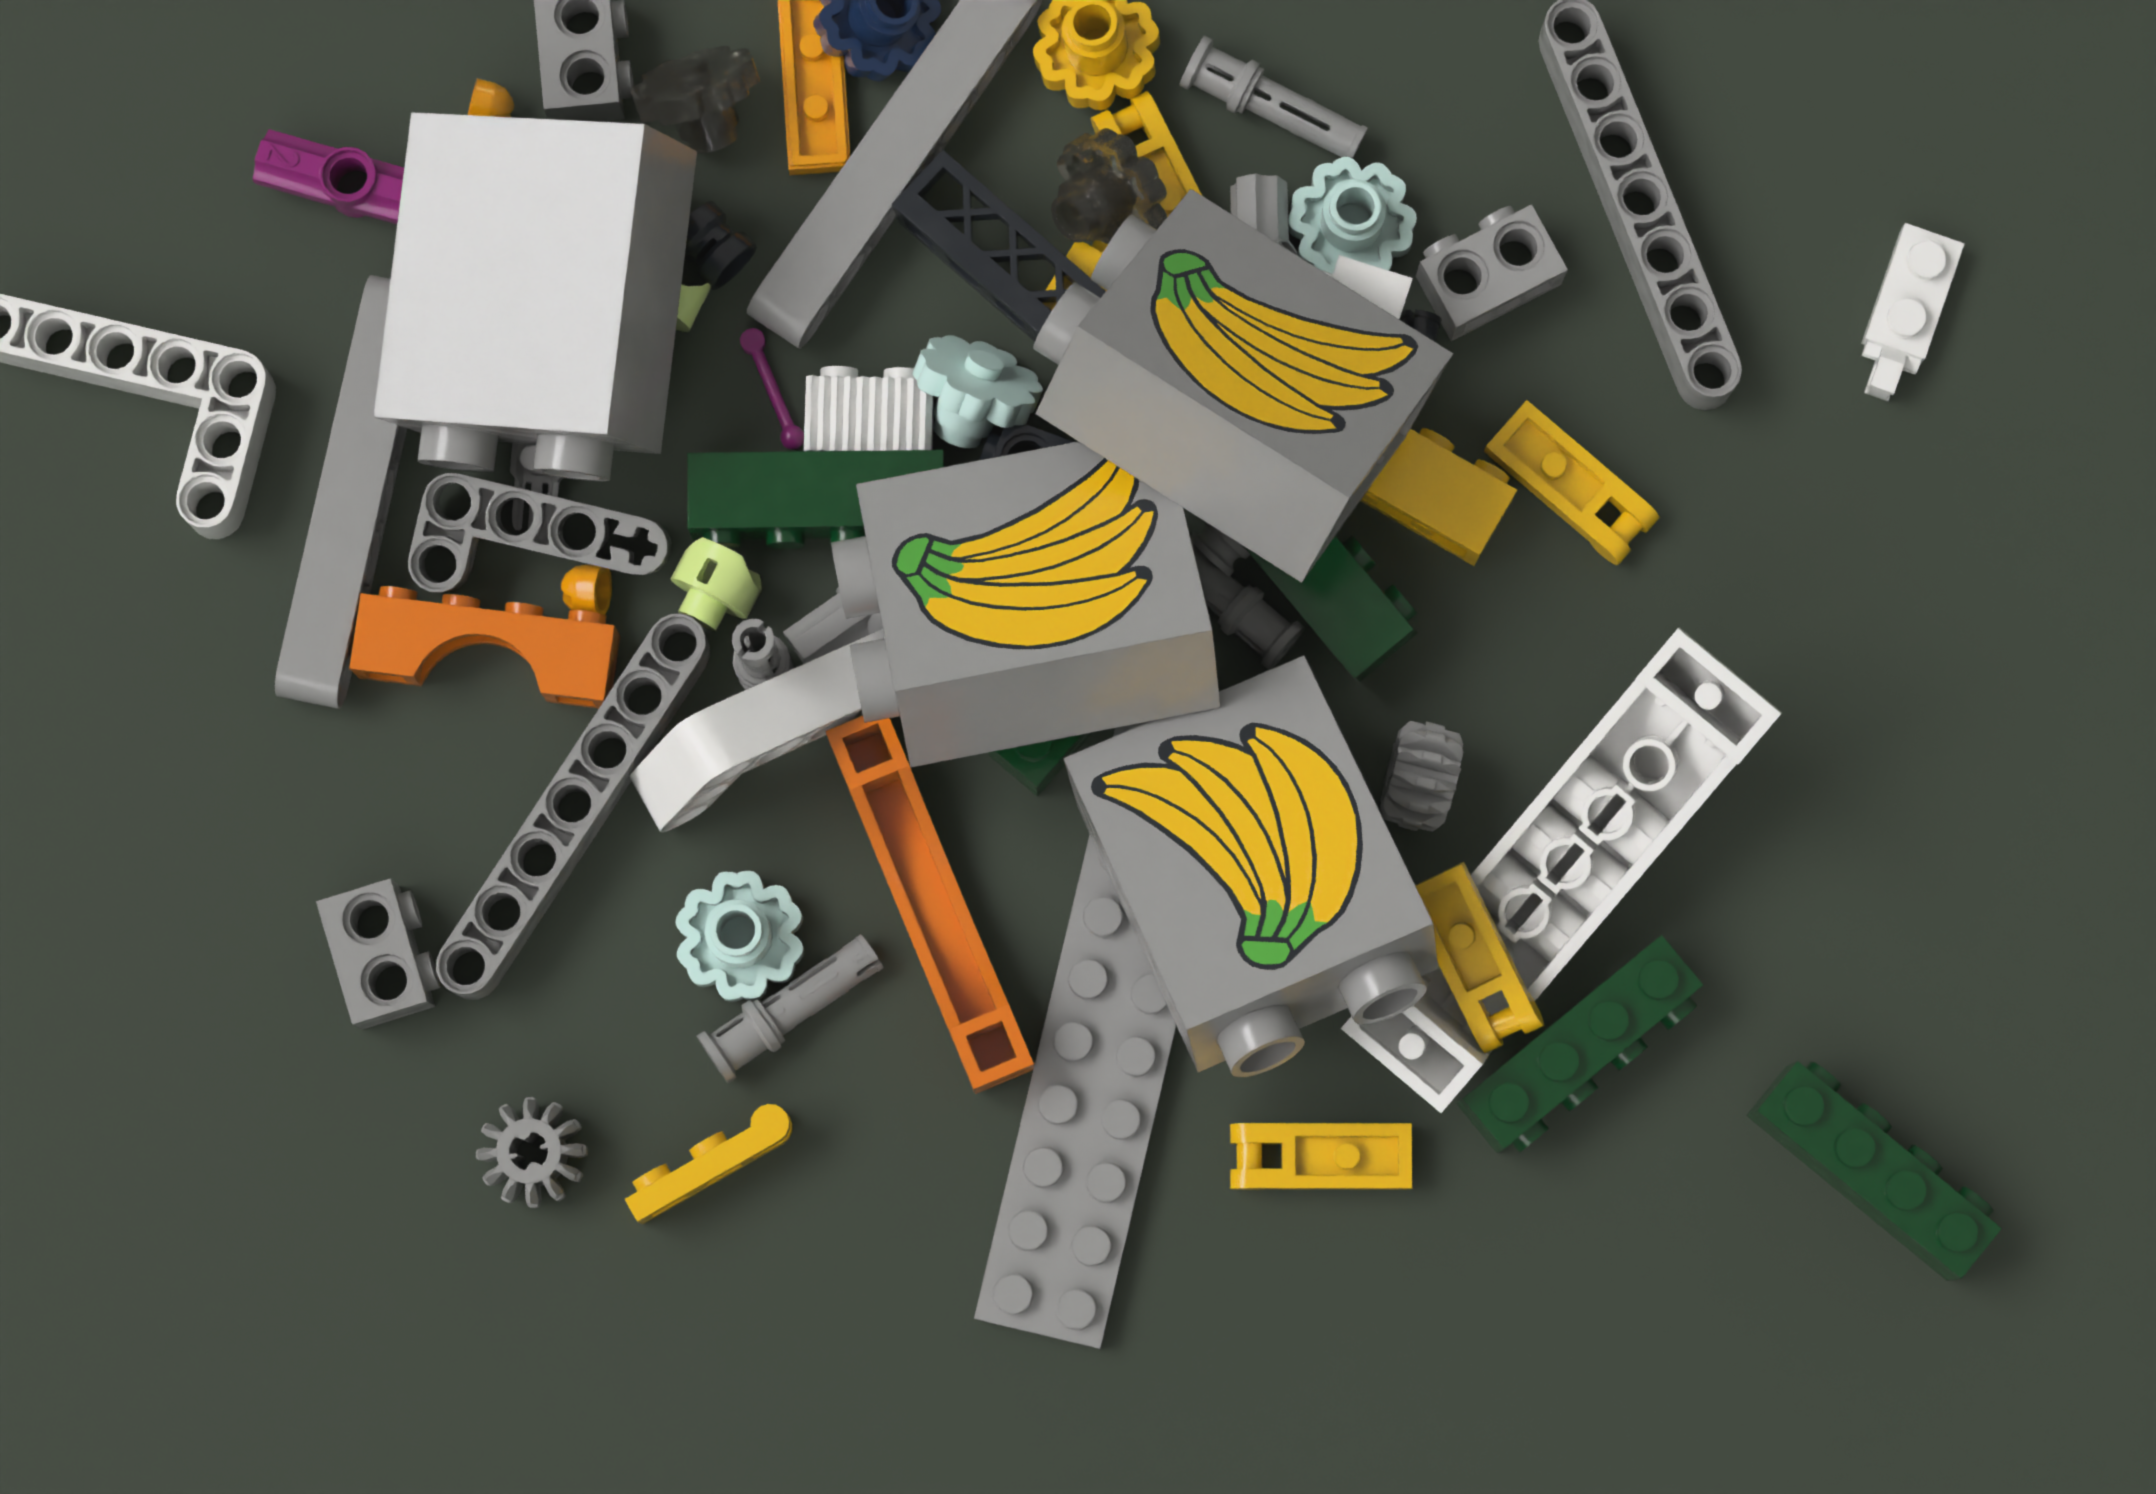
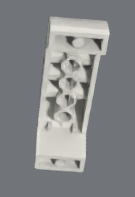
[1341,627,1782,1113]

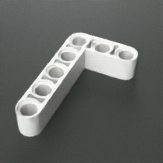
[0,294,276,539]
[629,629,885,832]

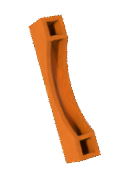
[825,716,1034,1094]

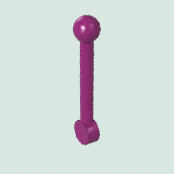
[740,328,804,450]

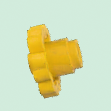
[1033,0,1160,111]

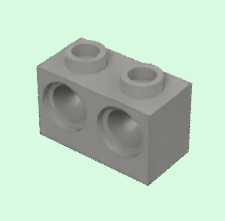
[534,0,634,122]
[1416,204,1568,341]
[316,878,441,1030]

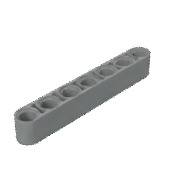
[746,0,1042,349]
[1538,0,1742,411]
[275,275,407,709]
[436,614,710,1000]

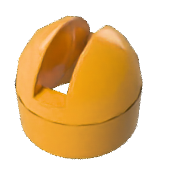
[468,78,515,117]
[561,564,612,615]

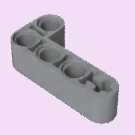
[408,473,672,592]

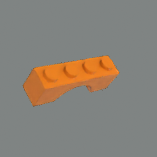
[349,586,620,709]

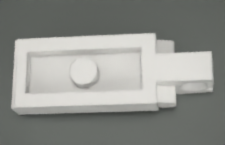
[1861,223,1965,401]

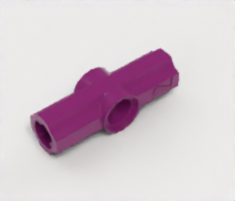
[252,129,404,225]

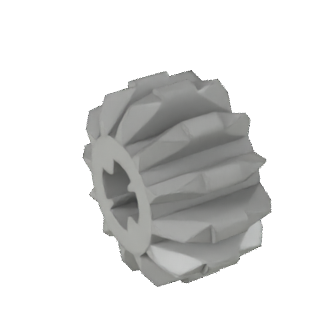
[1380,721,1464,832]
[476,1097,588,1208]

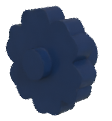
[813,0,941,82]

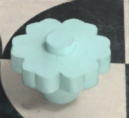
[1288,157,1417,274]
[912,335,1043,448]
[675,870,805,1002]

